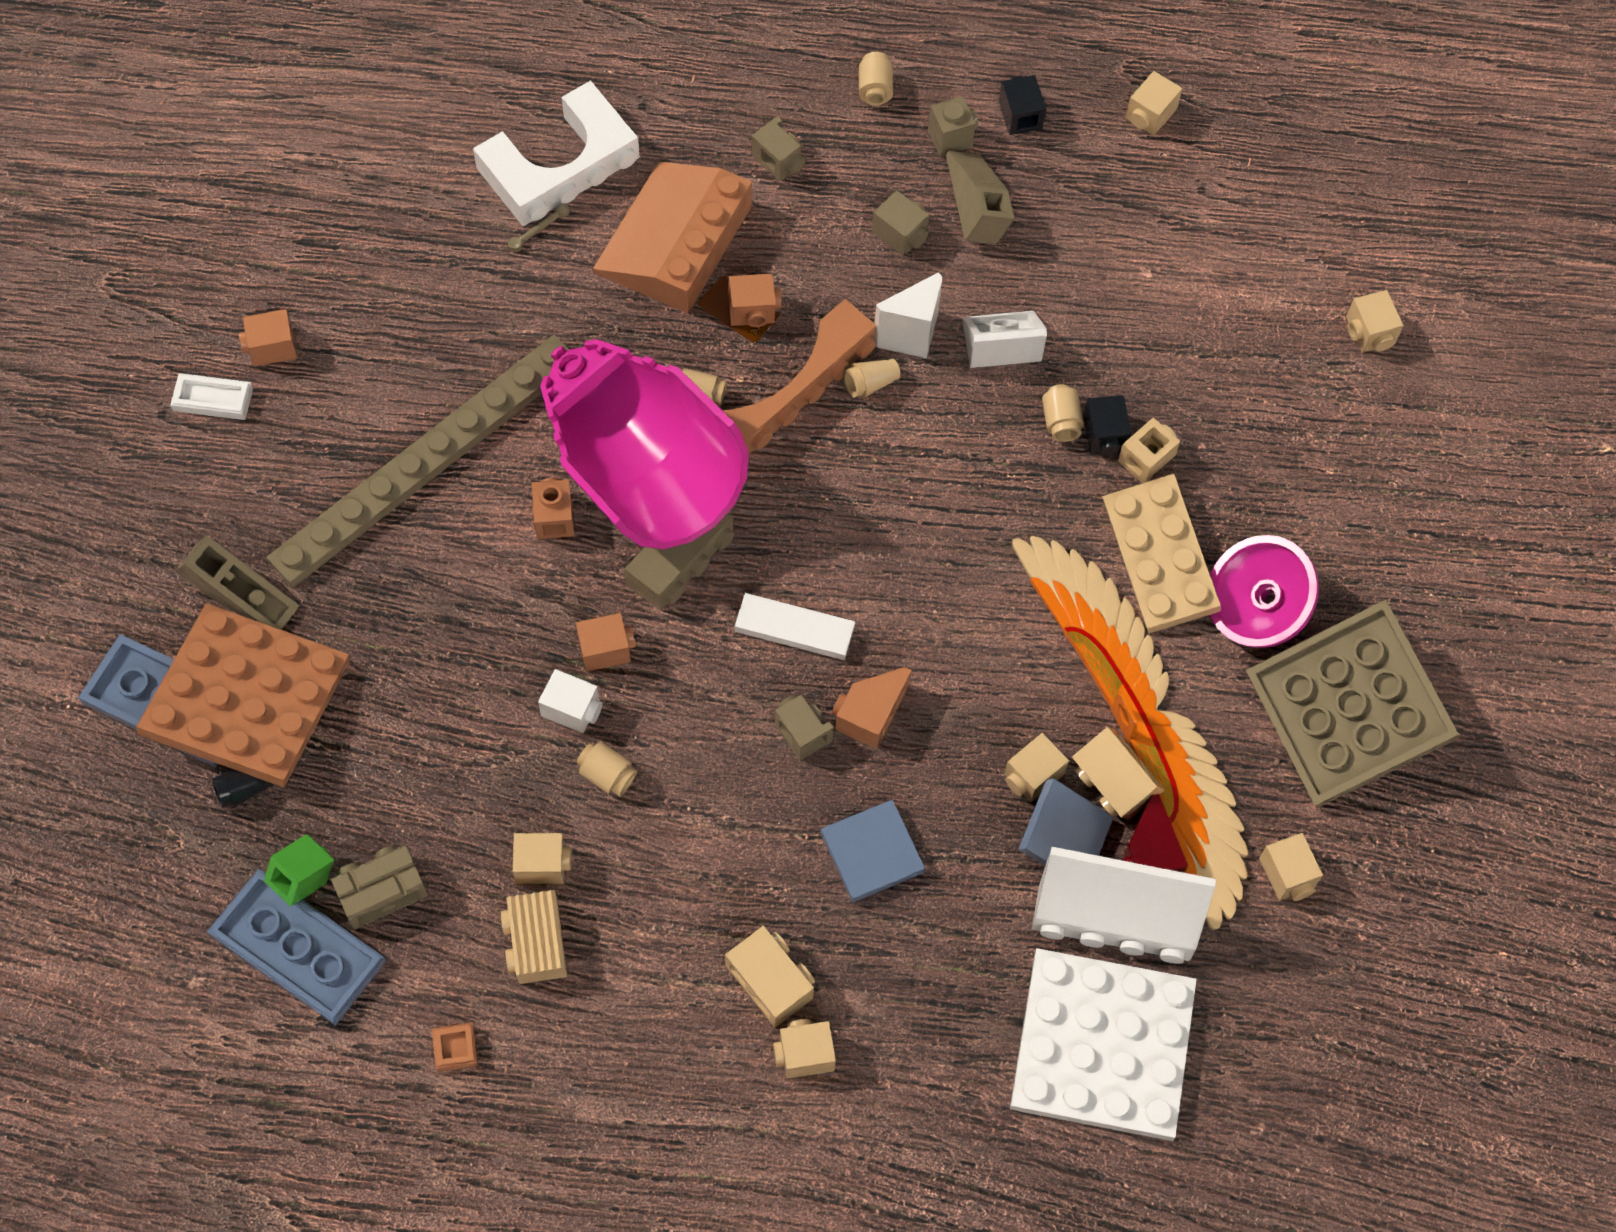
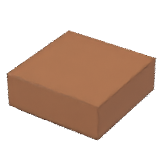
[432,1022,478,1072]

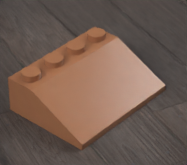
[593,162,753,314]

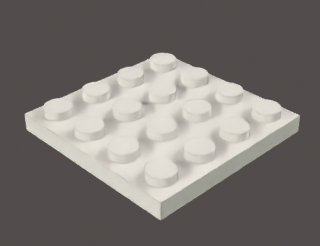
[1010,948,1196,1141]

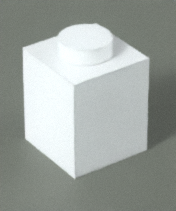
[538,669,602,733]

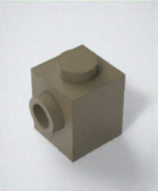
[928,96,978,157]
[872,190,929,256]

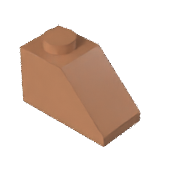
[832,667,912,749]

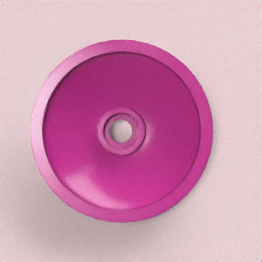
[1210,535,1319,648]

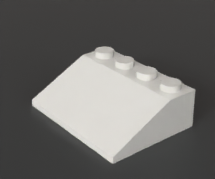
[1031,847,1216,963]

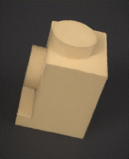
[1118,417,1180,483]

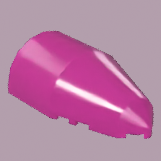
[540,339,749,549]

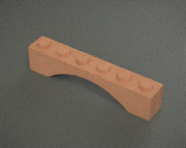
[722,299,876,454]

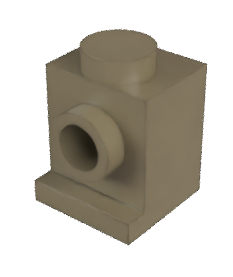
[752,116,805,181]
[775,694,833,761]

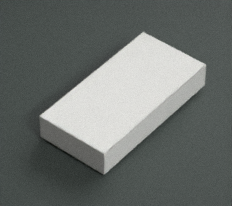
[170,373,253,420]

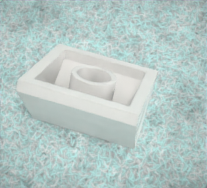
[875,272,942,358]
[963,311,1047,368]

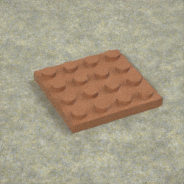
[136,603,349,788]

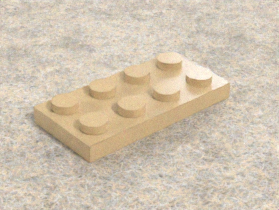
[1102,474,1221,634]

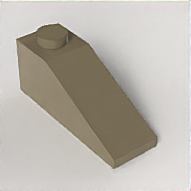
[175,535,300,630]

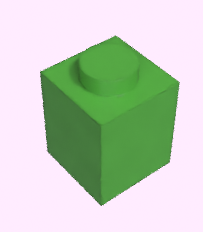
[263,834,334,907]

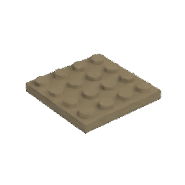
[1246,599,1460,808]

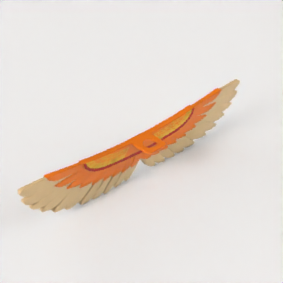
[1012,536,1248,931]

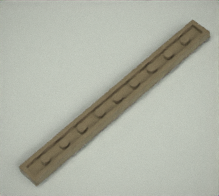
[266,335,570,589]

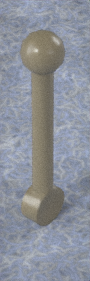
[508,203,570,252]

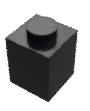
[999,75,1046,135]
[1083,395,1131,456]

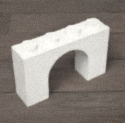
[473,80,640,226]

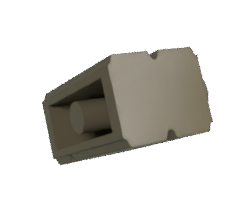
[331,845,428,930]

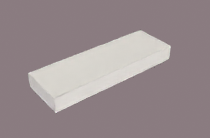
[734,593,855,660]

